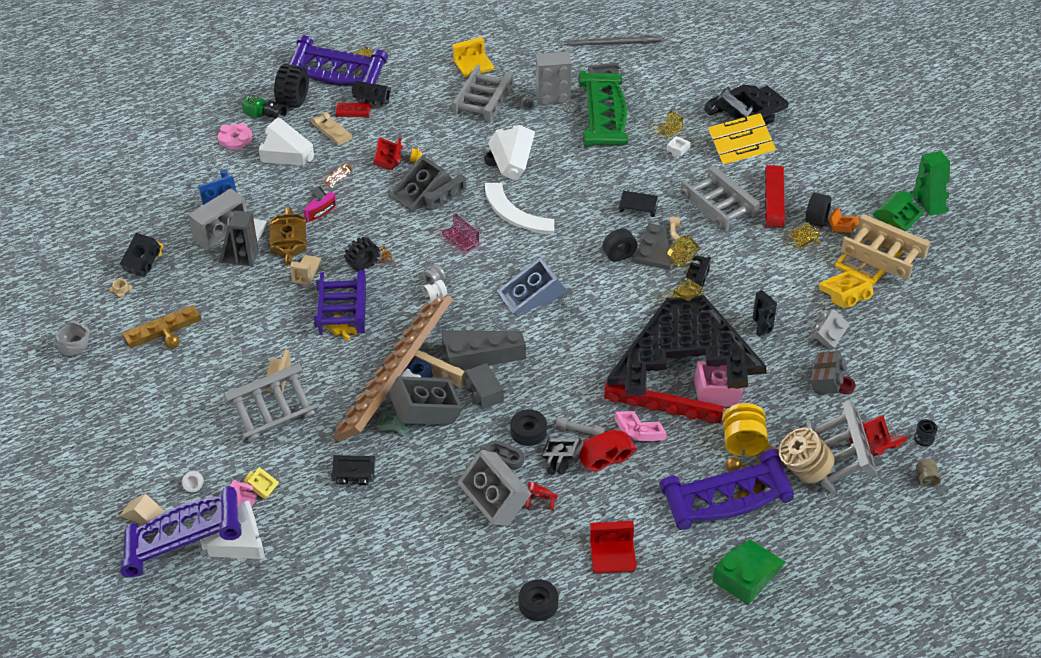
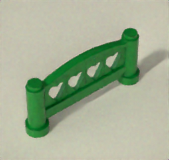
[578,71,628,147]

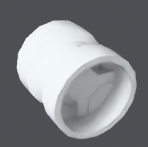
[423,280,447,303]

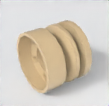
[779,428,834,484]

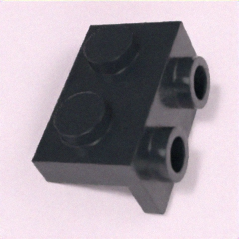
[752,290,777,336]
[330,455,376,485]

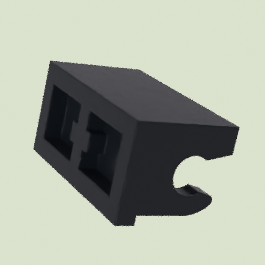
[715,87,754,120]
[619,190,658,217]
[681,255,711,294]

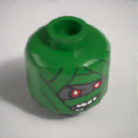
[242,95,266,118]

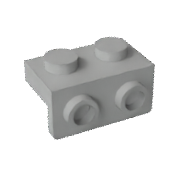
[807,309,850,350]

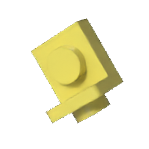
[244,467,279,500]

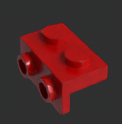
[373,137,403,170]

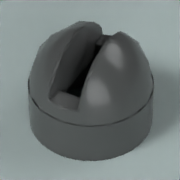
[521,96,534,110]

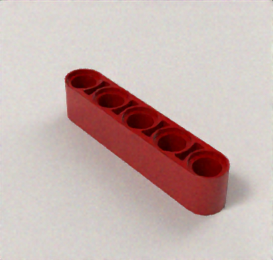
[765,165,785,228]

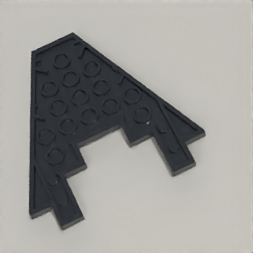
[607,295,767,396]

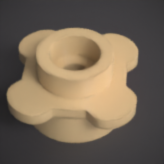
[110,279,132,297]

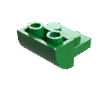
[873,191,924,231]

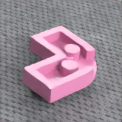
[614,411,667,442]

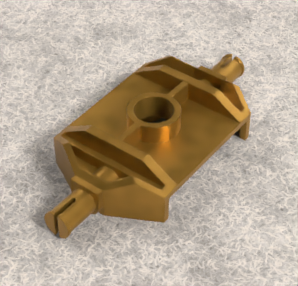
[269,207,307,266]

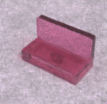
[442,214,479,254]

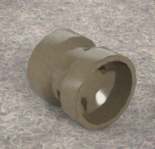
[916,459,941,487]

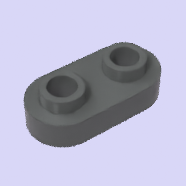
[485,440,524,469]

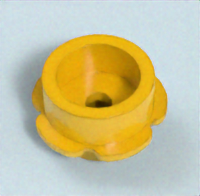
[410,148,422,163]

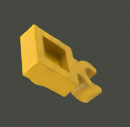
[324,313,357,341]

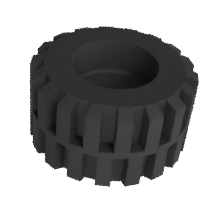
[274,64,309,108]

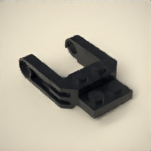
[704,84,789,125]

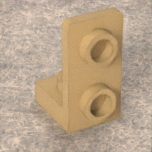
[290,255,321,285]

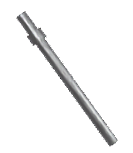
[567,34,662,46]

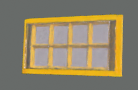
[835,235,904,285]

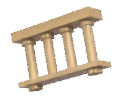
[841,214,930,280]

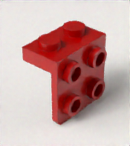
[845,416,907,456]
[589,520,637,574]

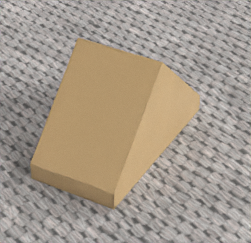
[120,494,165,525]

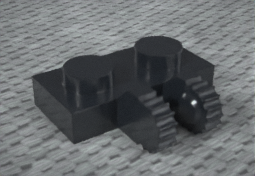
[541,438,584,474]

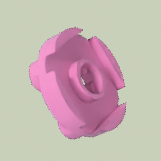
[218,123,252,150]

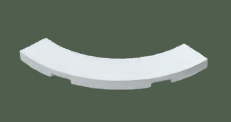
[485,183,554,235]

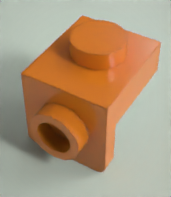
[828,208,859,233]

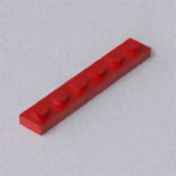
[604,381,724,424]

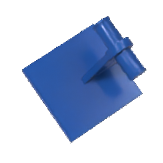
[198,169,237,205]

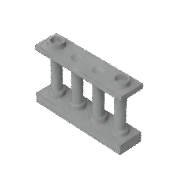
[451,65,514,123]
[680,166,760,231]
[223,363,319,442]
[806,400,877,493]

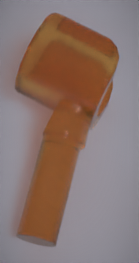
[381,245,392,264]

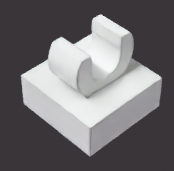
[667,136,691,159]

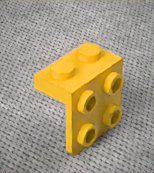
[452,37,494,77]

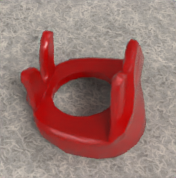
[525,481,558,511]

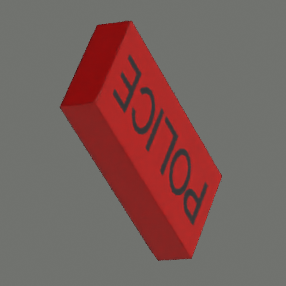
[336,103,371,118]

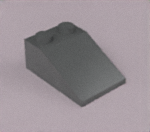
[389,155,452,212]

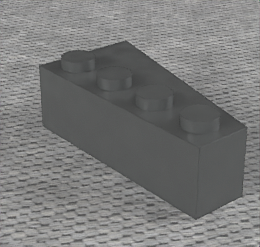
[442,330,526,370]

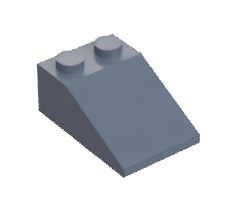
[497,257,567,315]

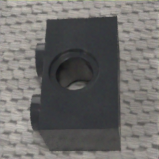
[120,233,161,277]

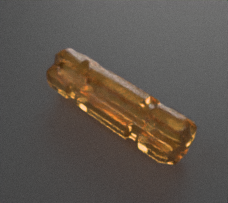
[324,163,352,187]

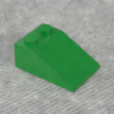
[712,539,786,605]

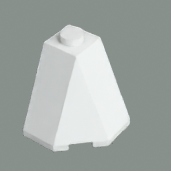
[259,118,314,166]
[488,125,535,180]
[200,501,265,559]

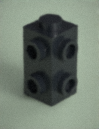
[352,81,391,106]

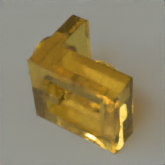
[790,222,821,249]

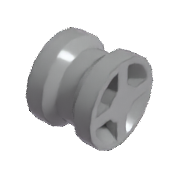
[422,264,446,285]

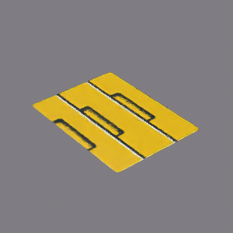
[708,113,776,164]

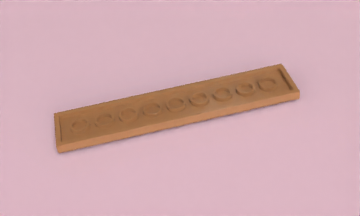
[333,294,453,442]

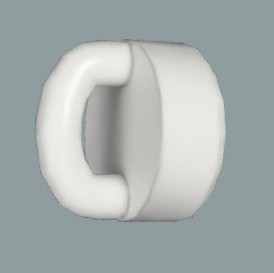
[182,471,204,492]

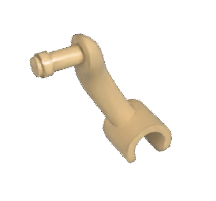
[670,217,680,248]

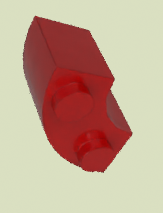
[578,429,637,472]

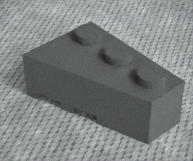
[218,211,259,267]

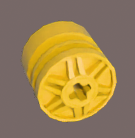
[723,403,768,456]

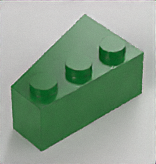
[913,151,950,216]

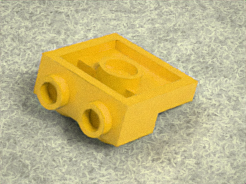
[819,270,873,308]

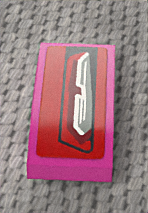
[303,191,337,222]

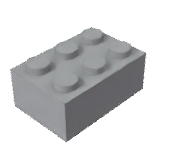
[536,51,572,105]
[188,189,247,250]
[457,450,532,526]

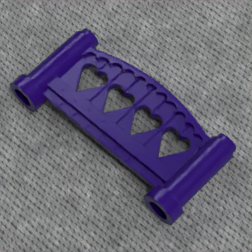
[290,35,388,86]
[659,449,794,530]
[120,486,242,578]

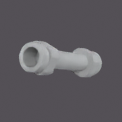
[555,417,606,437]

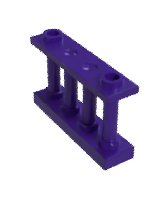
[314,270,366,335]

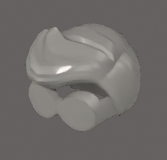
[55,320,91,357]

